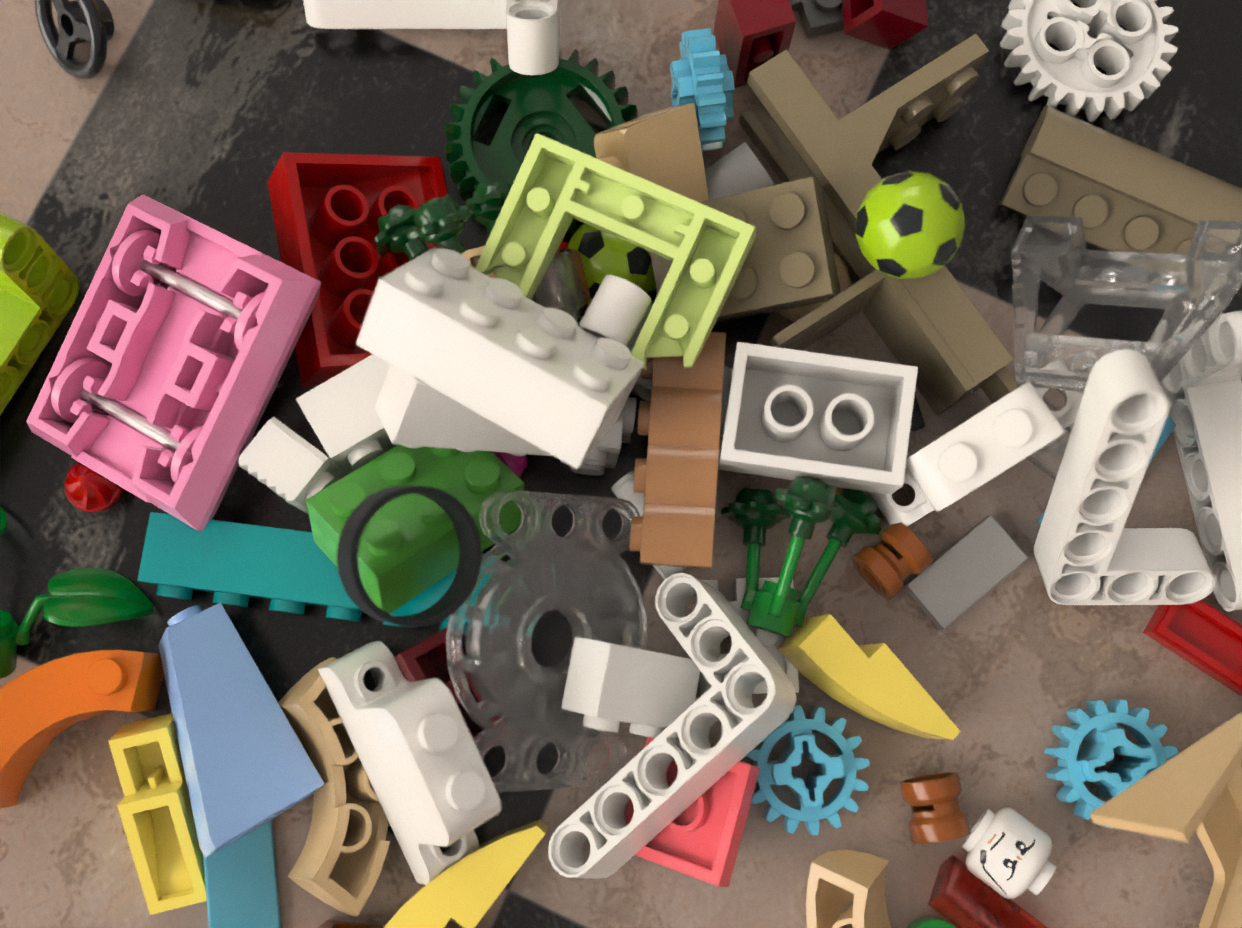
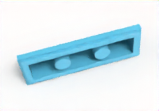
[203,819,282,928]

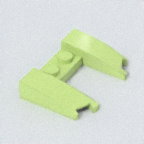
[475,133,756,370]

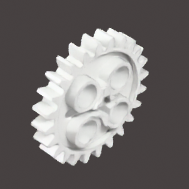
[1000,0,1178,122]

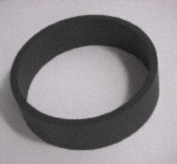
[337,485,482,627]

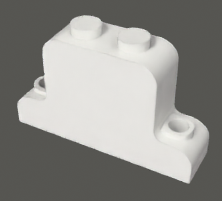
[868,362,1083,526]
[318,641,501,885]

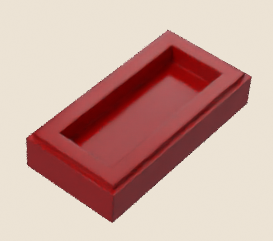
[1143,600,1242,696]

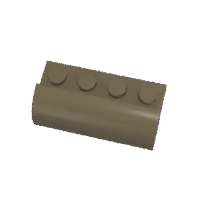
[999,105,1242,291]

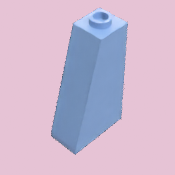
[158,602,324,858]

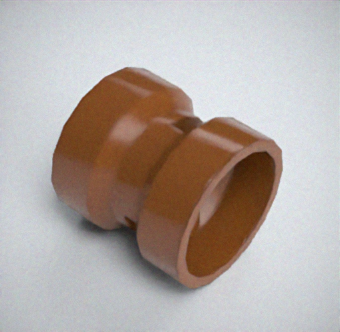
[852,522,933,600]
[900,772,971,844]

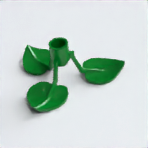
[0,507,154,679]

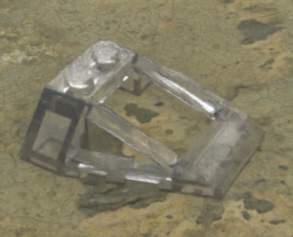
[1011,215,1242,392]

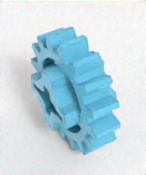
[670,28,735,152]
[1044,699,1178,828]
[746,705,870,836]

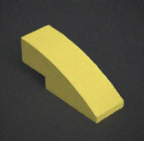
[777,614,961,740]
[108,713,207,915]
[384,820,548,928]

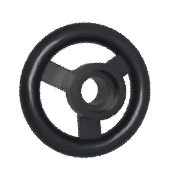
[35,0,114,79]

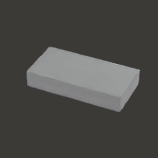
[903,515,1028,630]

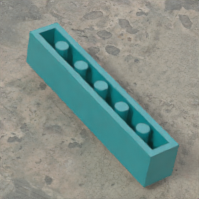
[137,512,498,636]

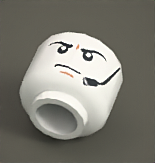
[961,808,1056,899]

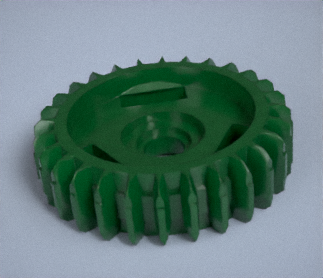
[444,49,638,236]

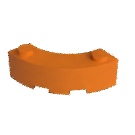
[0,650,164,808]

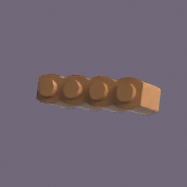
[630,332,726,569]

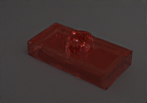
[928,854,1047,928]

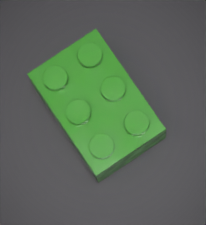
[306,445,524,614]

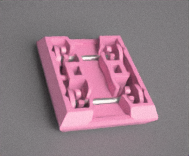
[26,194,321,531]

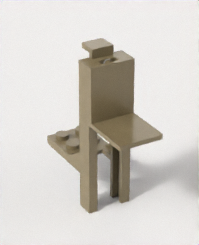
[738,34,1050,416]

